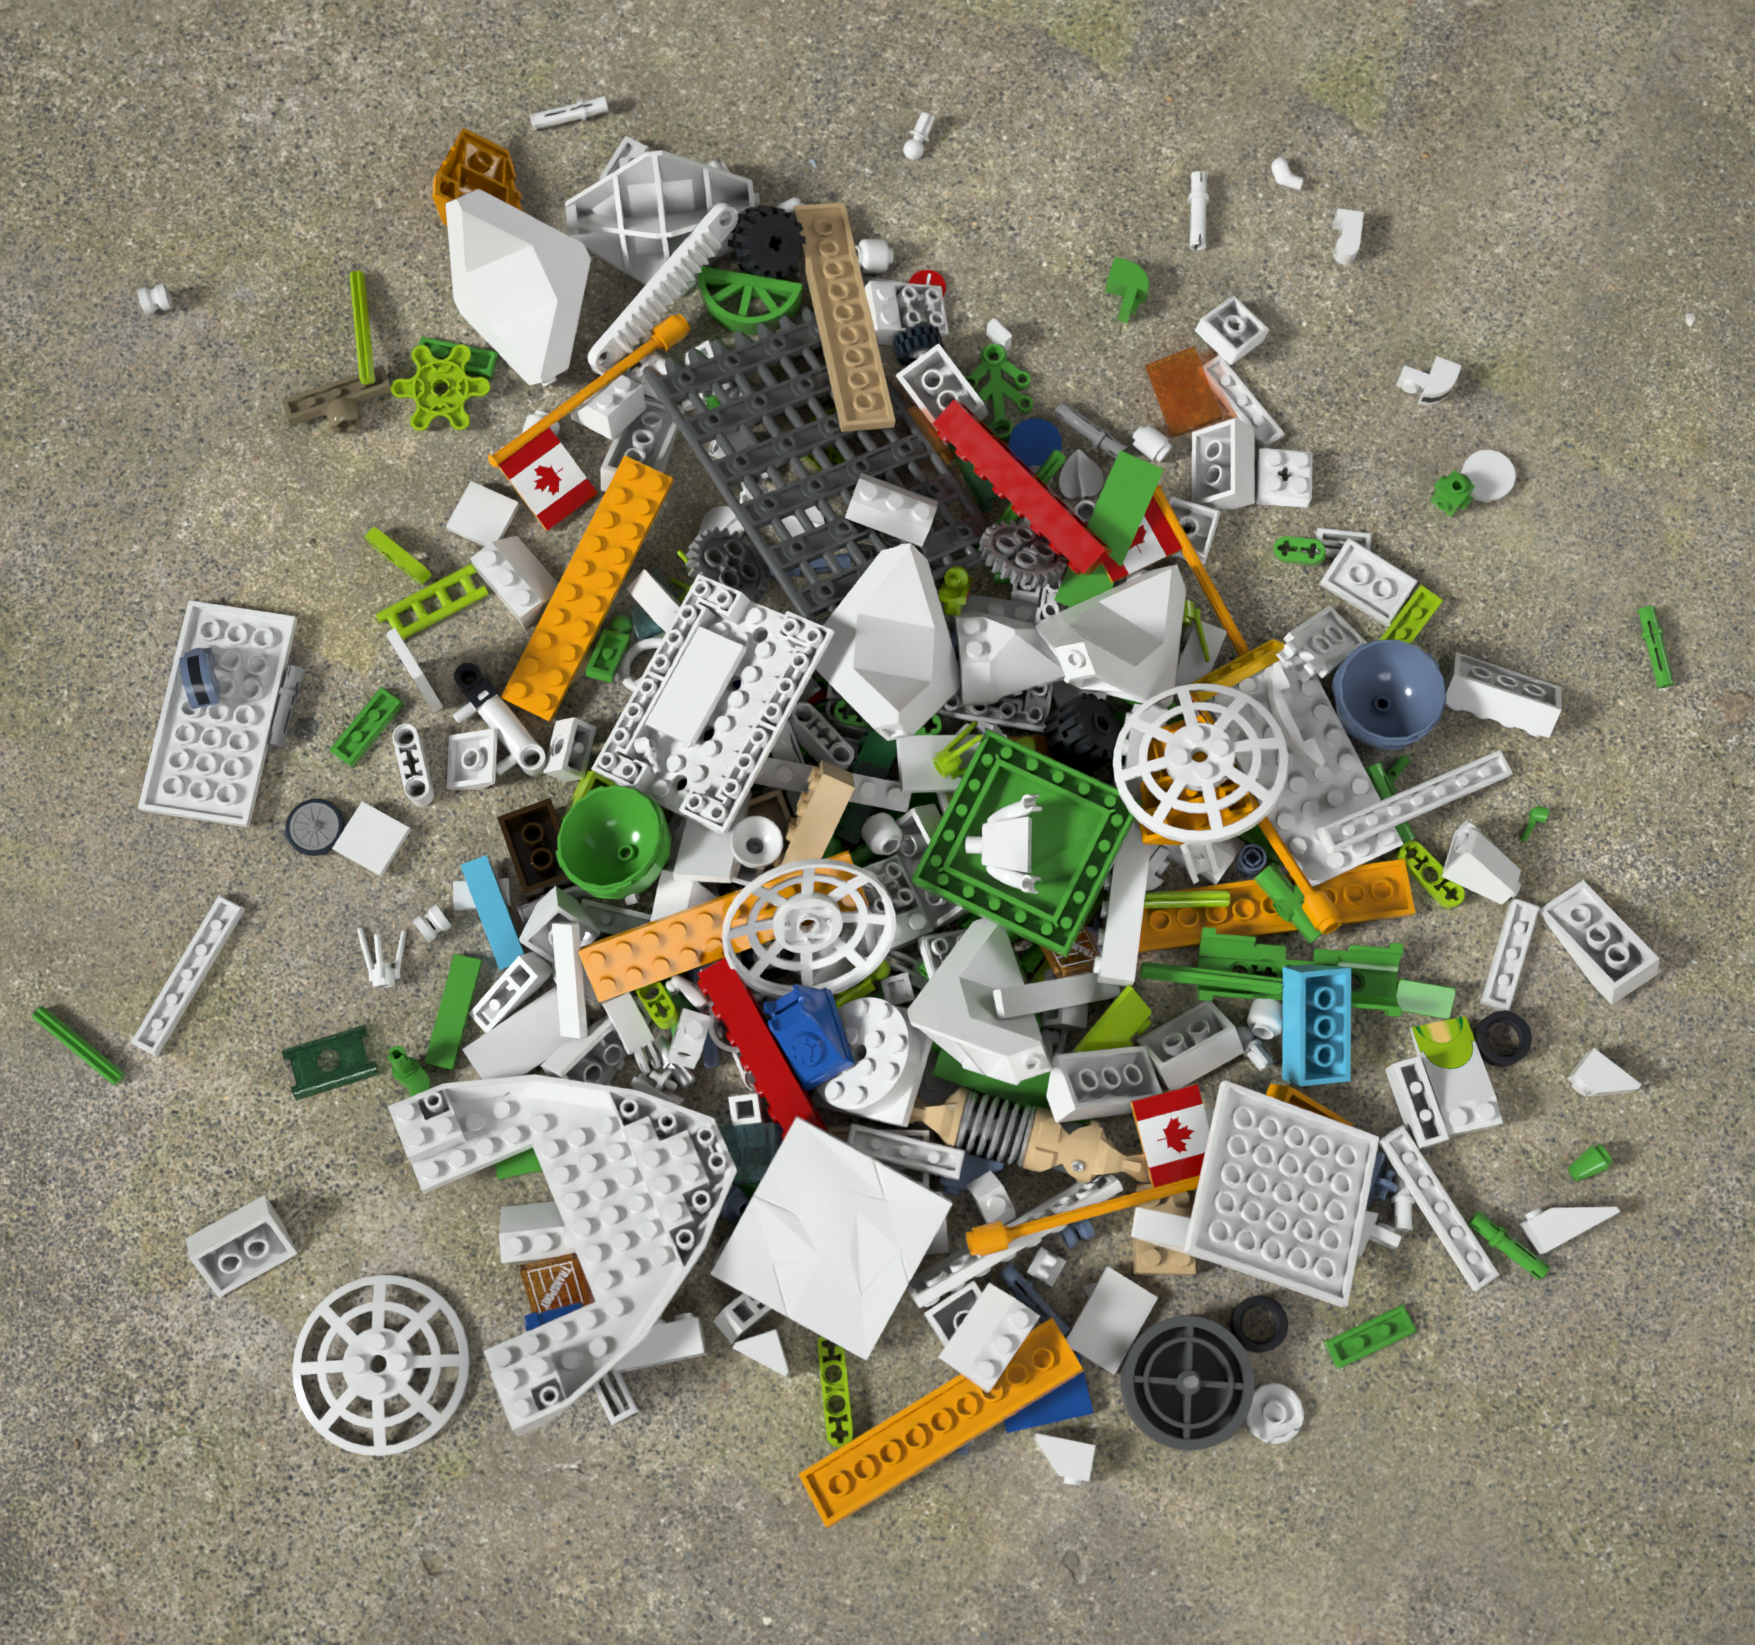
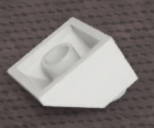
[519,886,600,963]

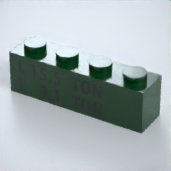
[833,729,897,845]

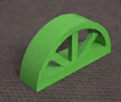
[698,266,803,335]

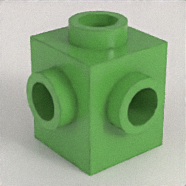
[1430,470,1475,517]

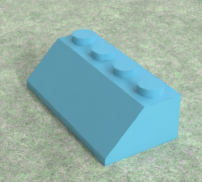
[1282,964,1351,1087]

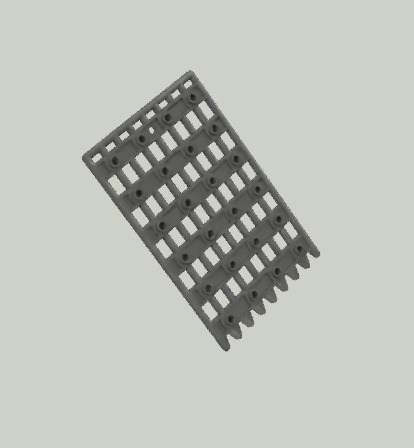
[643,306,989,626]

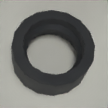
[1474,1010,1532,1067]
[1230,1295,1289,1353]

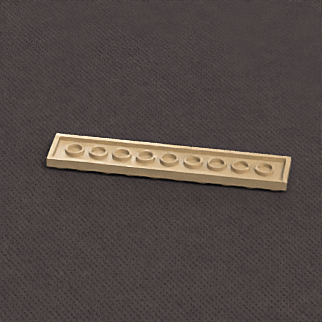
[793,202,896,432]

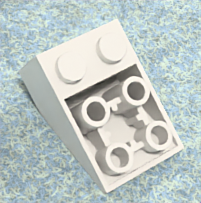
[864,281,949,345]
[862,855,933,953]

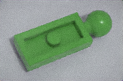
[586,615,632,683]

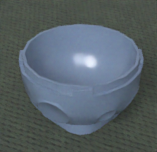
[1332,640,1446,750]

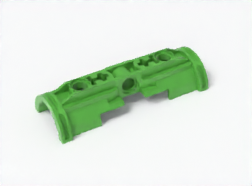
[1196,927,1403,1017]

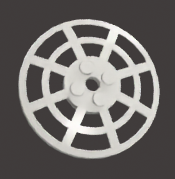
[1113,683,1288,844]
[722,859,896,998]
[292,1275,471,1456]

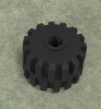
[728,205,806,278]
[1043,693,1122,775]

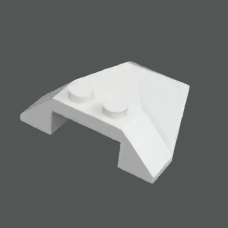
[950,611,1065,706]

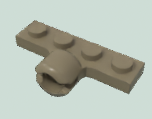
[282,365,391,434]

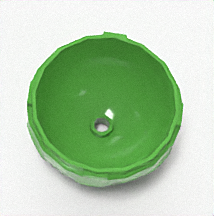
[555,785,672,899]

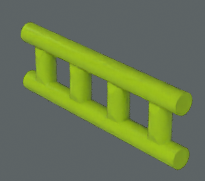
[375,563,489,640]

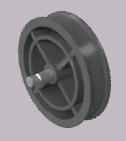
[1120,1316,1254,1450]

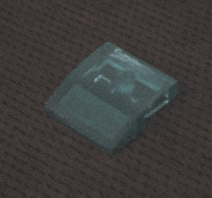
[718,1122,779,1185]

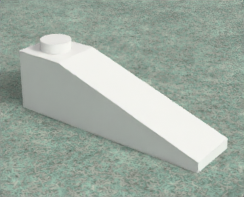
[541,995,652,1086]

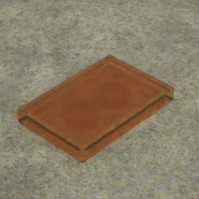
[1145,346,1222,438]

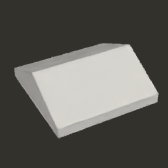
[446,728,497,790]

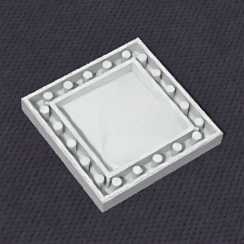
[710,1116,953,1360]

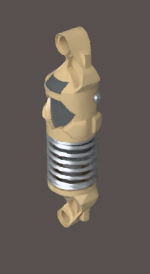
[909,1087,1151,1185]

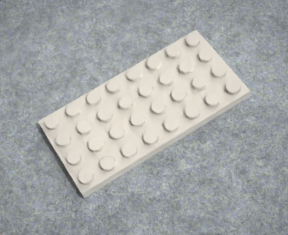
[138,600,298,828]
[1205,653,1403,887]

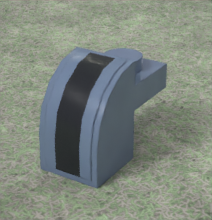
[179,647,221,709]

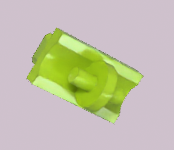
[938,566,974,616]

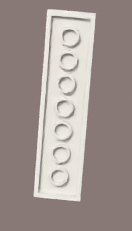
[906,1174,1124,1308]

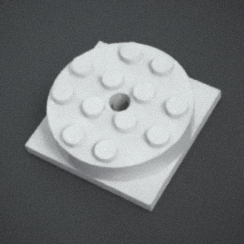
[812,997,933,1127]

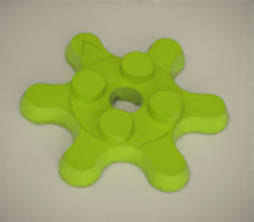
[391,344,490,431]

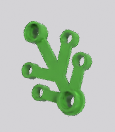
[965,344,1033,441]

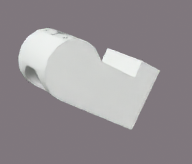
[1333,208,1364,264]

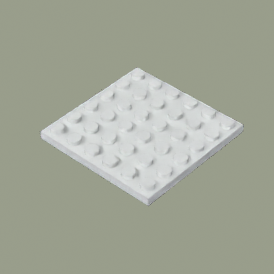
[1184,1080,1379,1307]

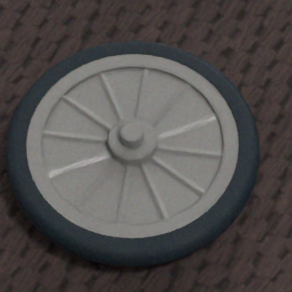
[285,799,344,856]

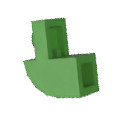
[1105,257,1149,323]

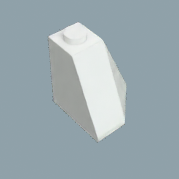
[1442,820,1521,905]

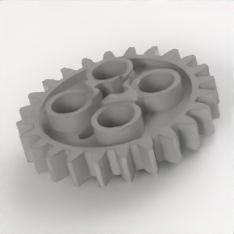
[979,520,1067,588]
[686,527,770,603]

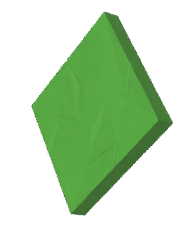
[911,729,1143,958]

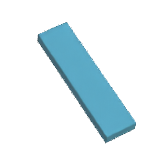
[460,855,525,970]

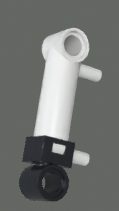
[453,663,547,777]

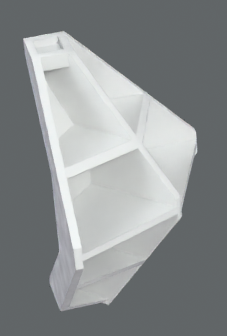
[565,150,760,299]
[446,189,591,386]
[815,543,961,741]
[1035,564,1186,710]
[907,918,1052,1085]

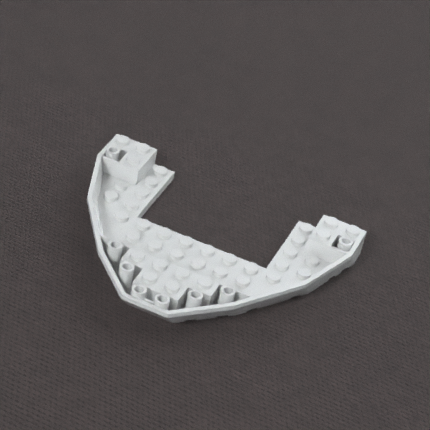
[388,1074,737,1437]

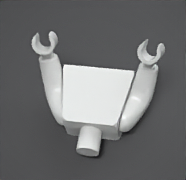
[966,794,1042,894]

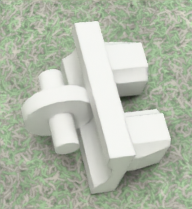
[630,1069,685,1106]

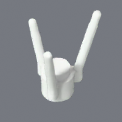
[357,927,407,988]

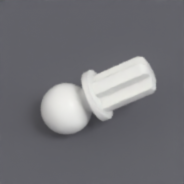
[903,112,935,160]
[1236,1026,1273,1071]

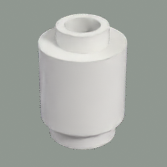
[1132,424,1173,463]

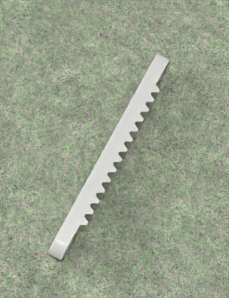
[588,203,738,373]

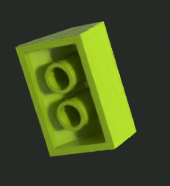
[1072,985,1152,1053]

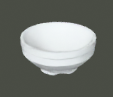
[730,816,783,868]

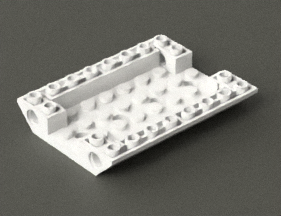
[591,574,835,834]

